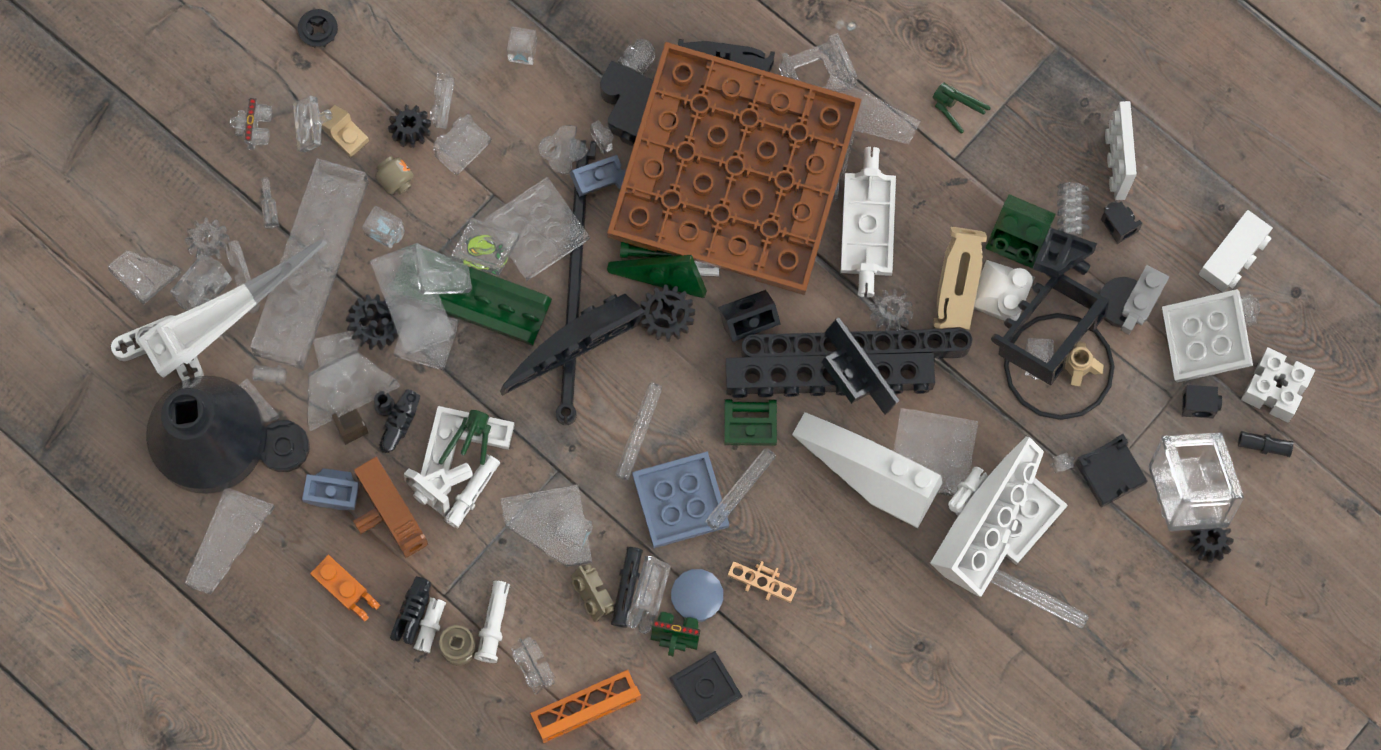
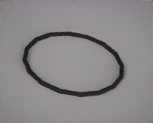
[1004,313,1115,420]

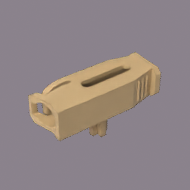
[933,227,987,330]

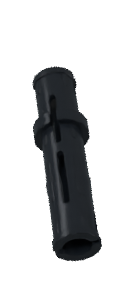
[611,547,643,628]

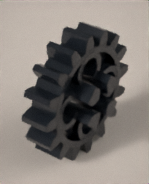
[346,294,403,350]

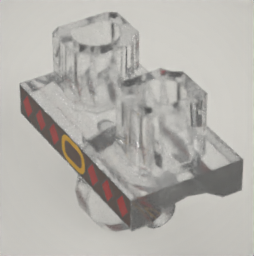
[229,98,273,150]

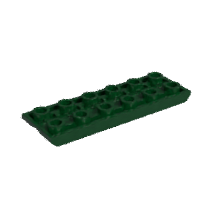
[389,246,552,346]

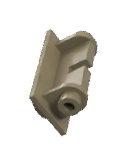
[570,564,615,622]

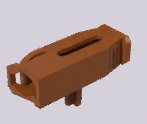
[353,456,428,558]

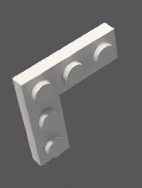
[421,406,514,477]

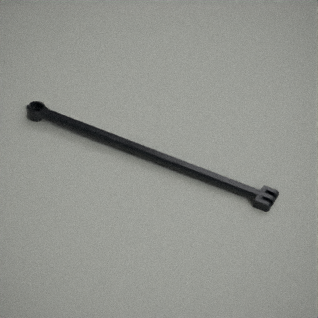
[556,140,596,425]

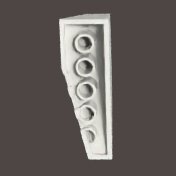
[792,412,942,528]
[930,436,1044,597]

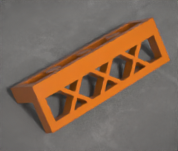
[530,670,641,743]

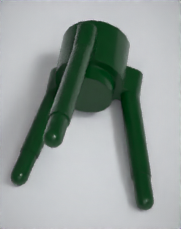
[933,82,991,133]
[439,410,491,465]

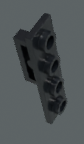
[821,318,900,415]

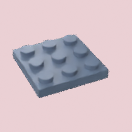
[632,451,730,548]

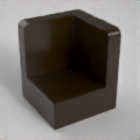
[331,408,369,445]

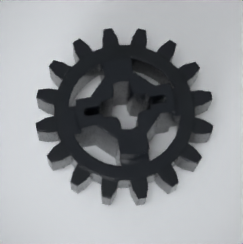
[640,285,695,342]

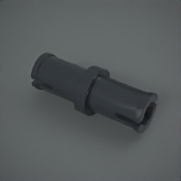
[1238,431,1293,458]

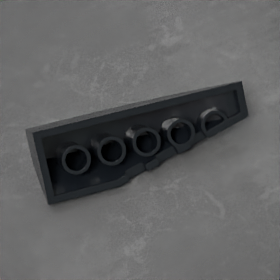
[500,293,644,396]

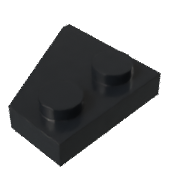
[1033,227,1097,278]

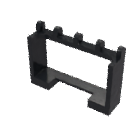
[991,274,1109,386]

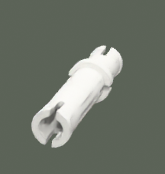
[444,454,500,529]

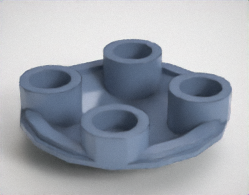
[671,569,723,622]

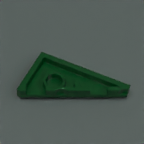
[607,254,707,298]

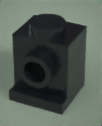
[1101,200,1142,244]

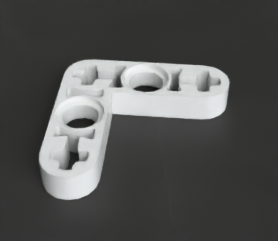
[111,315,204,381]

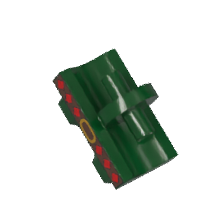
[650,612,701,657]

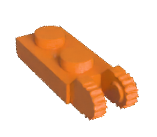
[310,554,381,622]

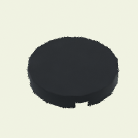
[1099,277,1138,328]
[260,420,310,472]

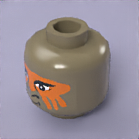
[375,156,413,195]

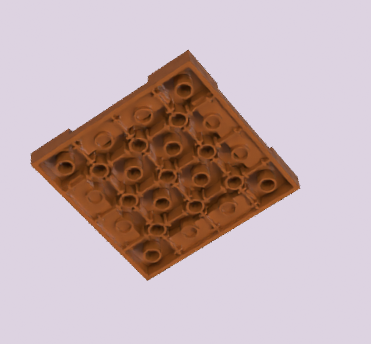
[607,42,862,295]

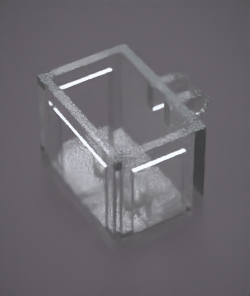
[1148,432,1244,531]

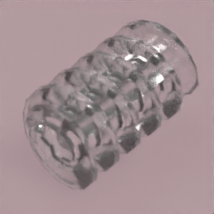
[1057,182,1090,238]

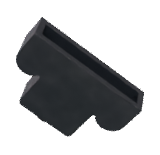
[600,60,654,146]

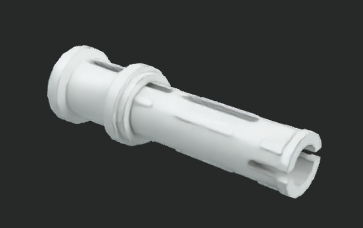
[474,581,510,663]

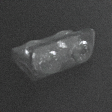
[433,113,492,176]

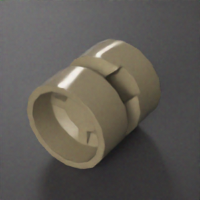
[439,625,476,666]

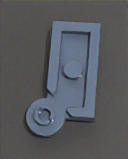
[570,155,626,196]

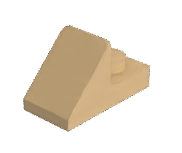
[316,105,369,158]

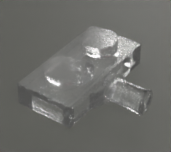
[293,96,333,153]

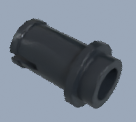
[374,391,395,416]

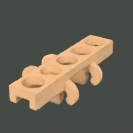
[728,561,797,603]

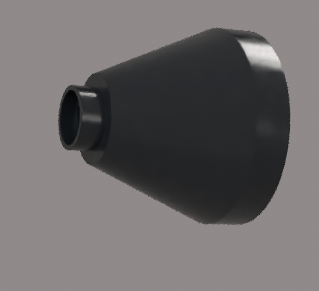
[146,376,266,494]

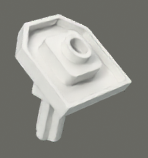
[404,463,473,518]

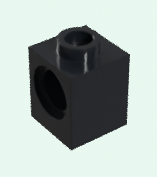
[1182,385,1222,419]

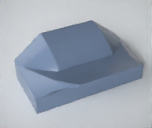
[302,468,359,510]

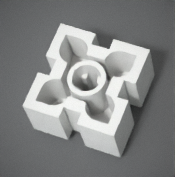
[1241,348,1315,423]

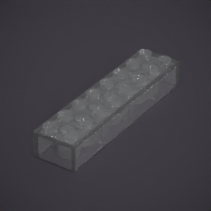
[250,158,369,370]

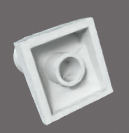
[974,260,1035,321]

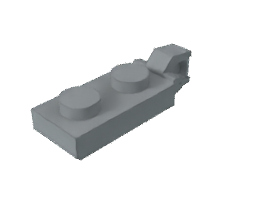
[1121,265,1169,335]

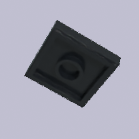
[669,651,743,724]

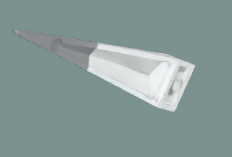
[138,239,327,378]

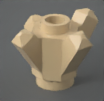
[1065,342,1104,386]

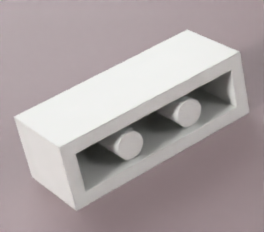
[1199,210,1272,292]

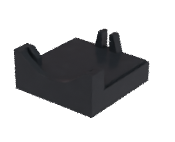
[1075,434,1148,508]

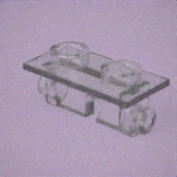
[511,637,555,695]

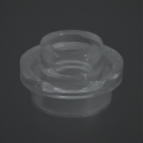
[1049,453,1075,473]

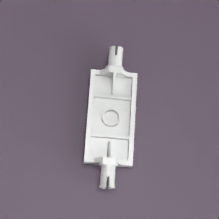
[840,147,896,297]

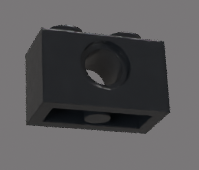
[718,289,781,342]

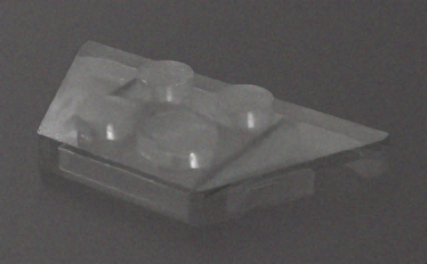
[307,350,400,431]

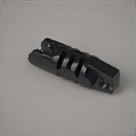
[379,389,421,453]
[390,576,431,645]

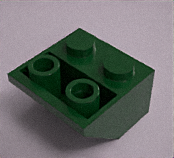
[985,194,1056,268]

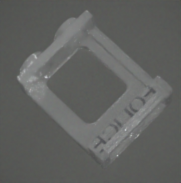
[779,33,858,92]

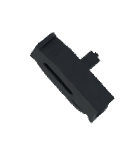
[678,39,775,72]

